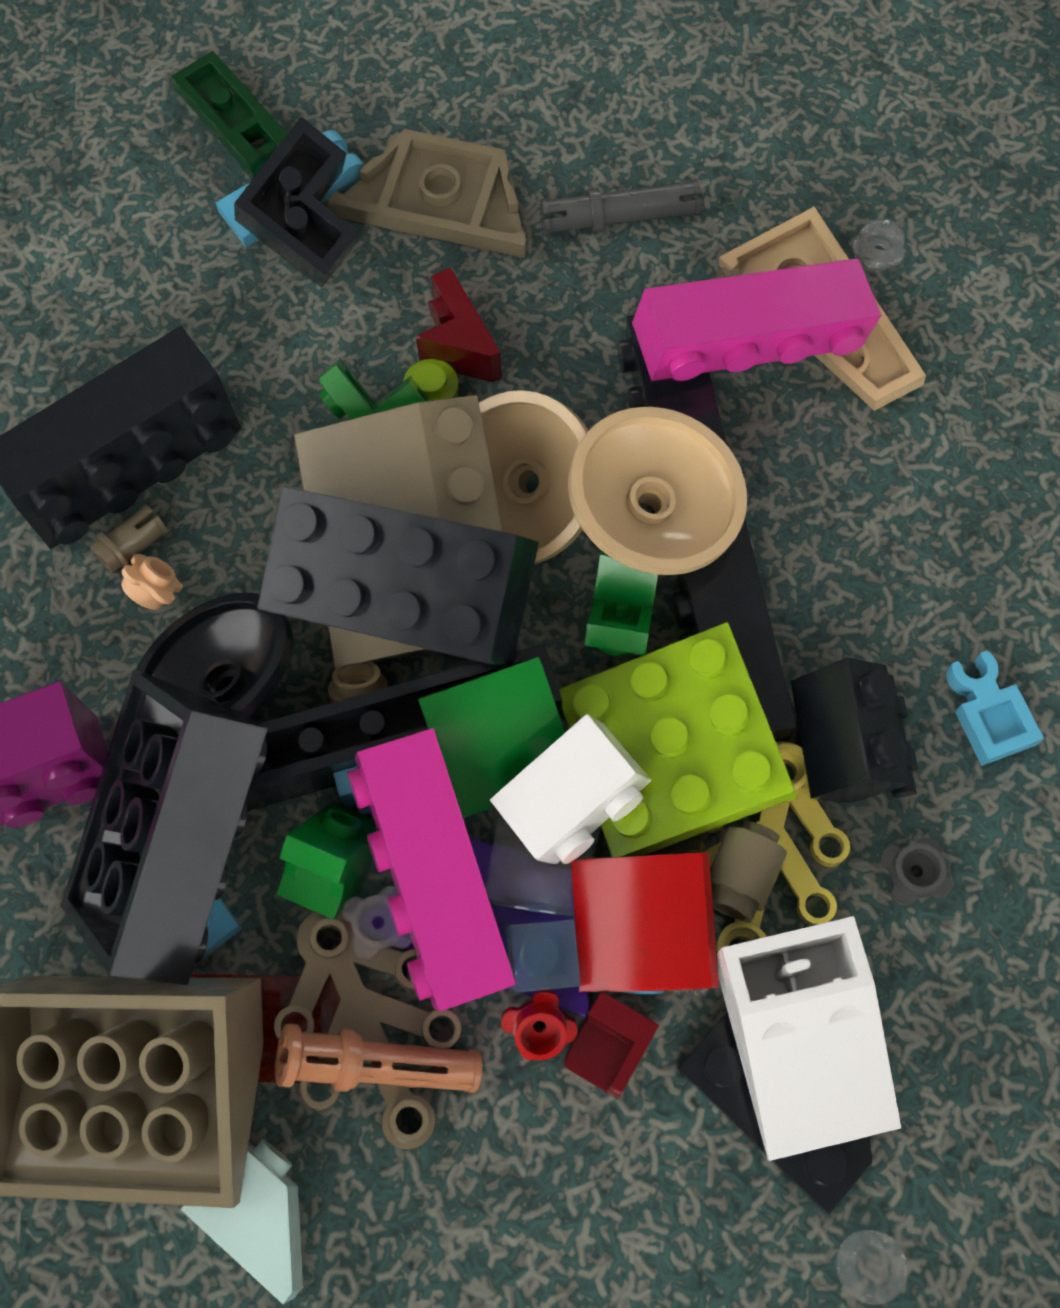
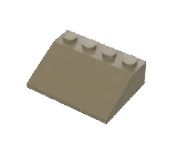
[294,395,521,668]
[0,976,263,1208]

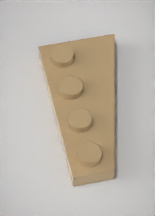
[719,207,926,411]

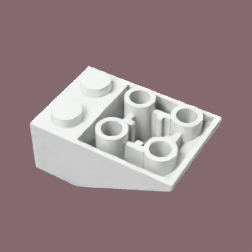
[717,916,901,1161]

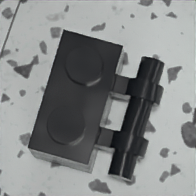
[790,657,918,803]

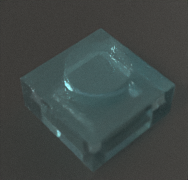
[505,919,581,993]

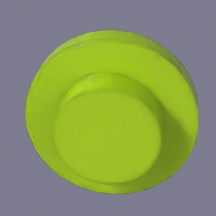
[403,359,459,401]

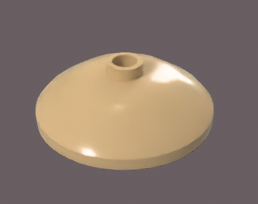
[479,390,588,564]
[568,407,747,575]

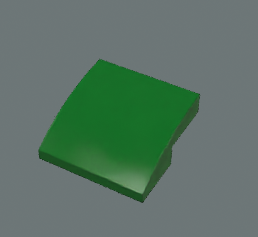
[418,657,565,818]

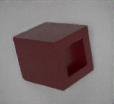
[564,991,659,1100]

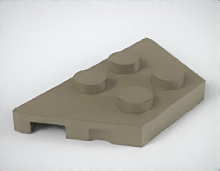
[328,129,527,258]

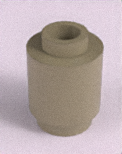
[710,821,787,922]

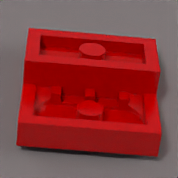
[571,852,719,992]

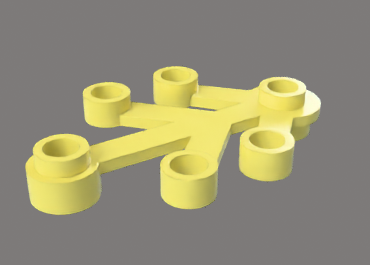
[690,741,850,953]

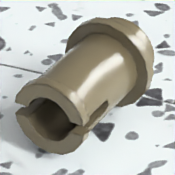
[90,504,168,574]

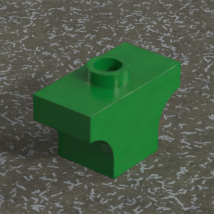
[276,802,377,920]

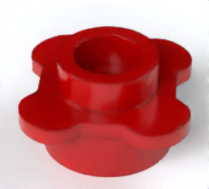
[501,989,578,1060]

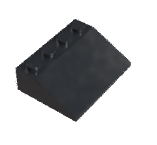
[61,670,268,985]

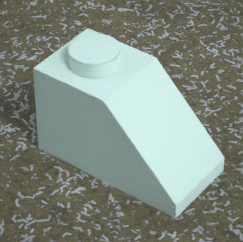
[180,1139,303,1304]

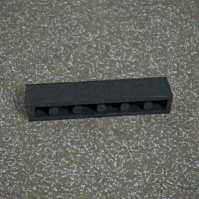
[245,643,562,811]

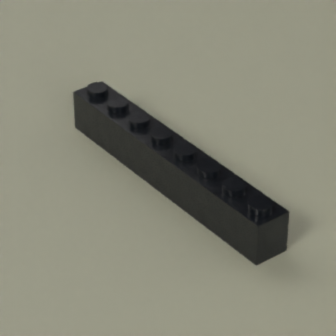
[617,315,796,742]

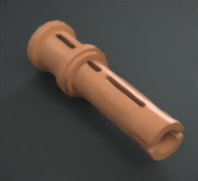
[275,1023,482,1093]

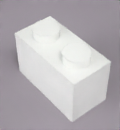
[490,714,651,864]

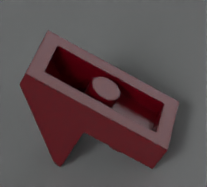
[416,267,502,382]

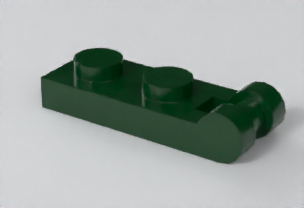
[171,51,288,180]

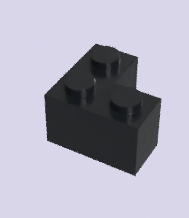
[234,117,358,288]

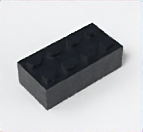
[0,326,241,550]
[257,486,539,664]

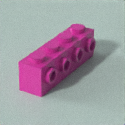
[632,258,881,381]
[347,728,516,1012]

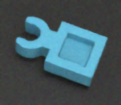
[946,650,1044,766]

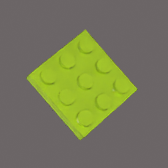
[559,622,797,857]

